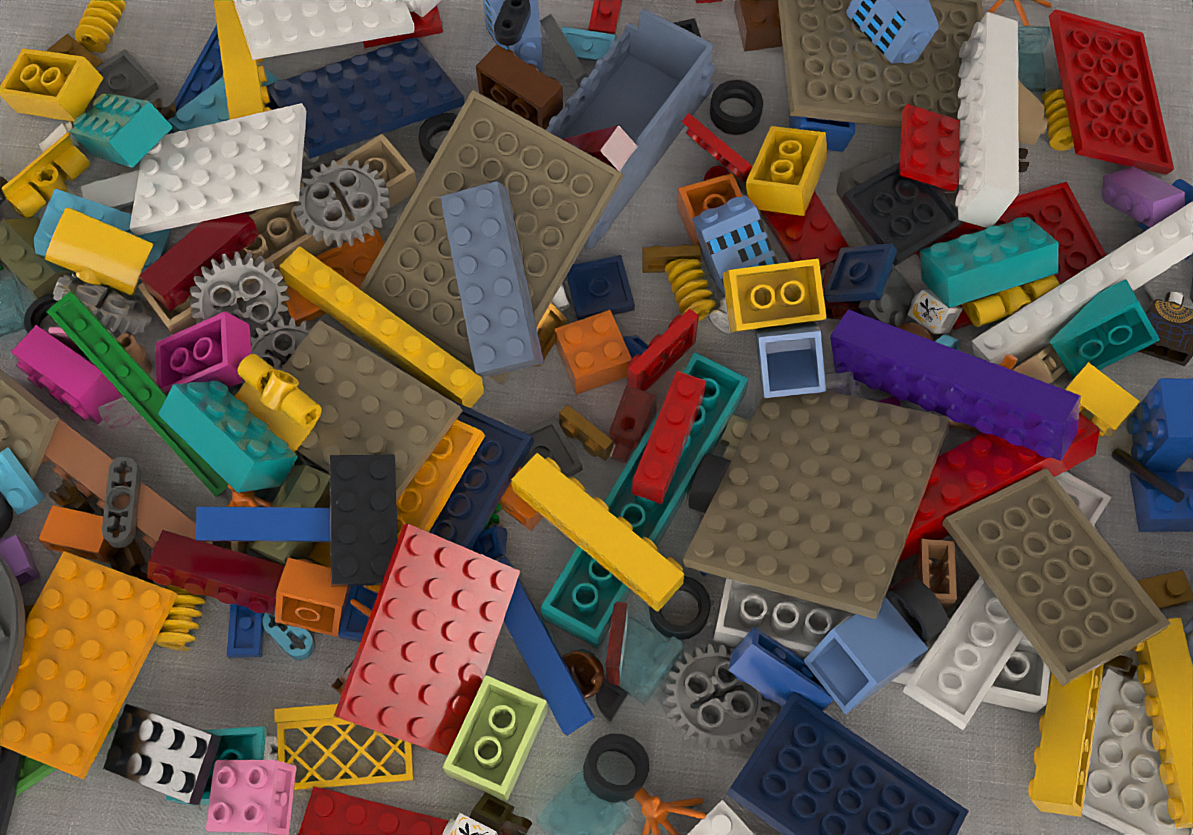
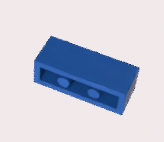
[729,626,834,711]

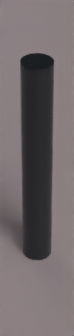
[1112,448,1185,503]

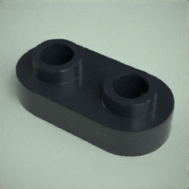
[494,0,531,46]

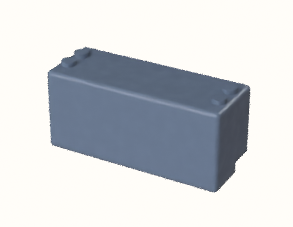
[546,8,716,249]

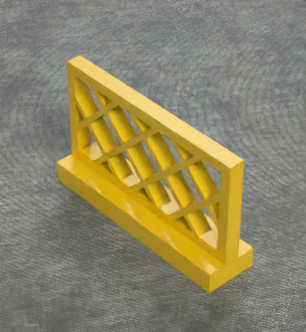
[274,704,414,790]

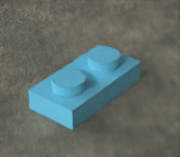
[558,27,616,62]
[0,447,45,515]

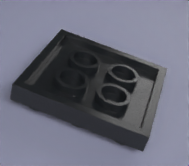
[841,161,964,266]

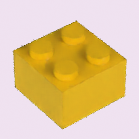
[1065,362,1140,438]

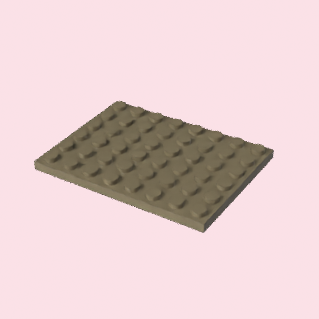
[778,0,984,128]
[359,90,624,385]
[683,390,950,619]

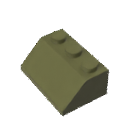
[0,217,76,300]
[247,465,330,566]

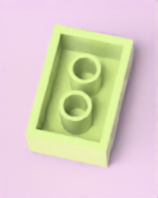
[442,675,548,802]

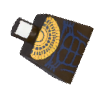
[1137,292,1193,366]

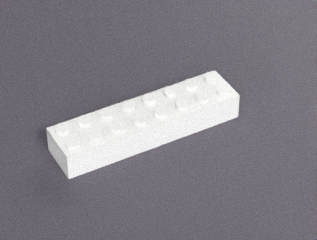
[955,12,1019,228]

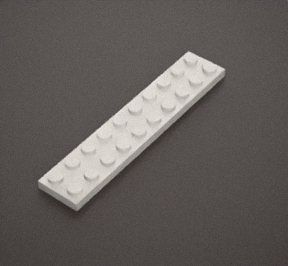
[903,472,1112,730]

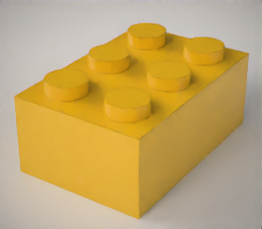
[0,48,103,122]
[746,126,827,216]
[722,258,826,333]

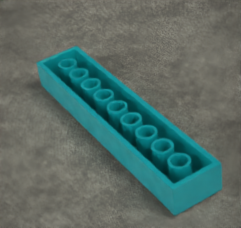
[541,352,749,649]

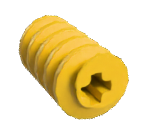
[74,0,126,53]
[1042,88,1074,151]
[665,259,716,322]
[155,585,205,651]

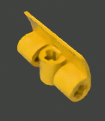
[2,132,91,218]
[45,207,153,296]
[961,275,1060,327]
[234,354,322,452]

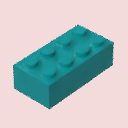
[69,93,173,168]
[920,216,1059,308]
[158,381,298,493]

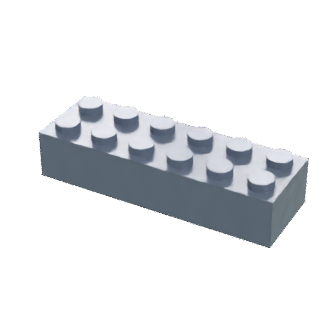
[440,181,544,377]

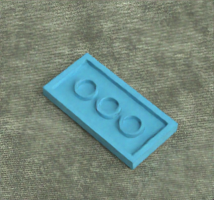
[168,69,280,132]

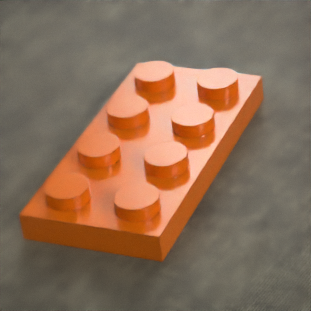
[281,229,385,326]

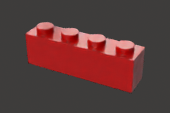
[632,371,706,504]

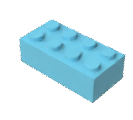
[34,188,171,288]

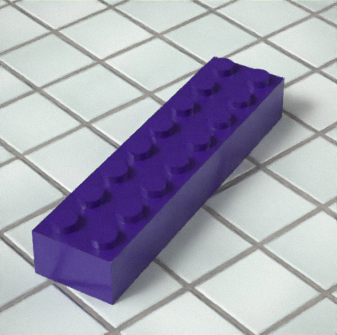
[830,310,1081,461]

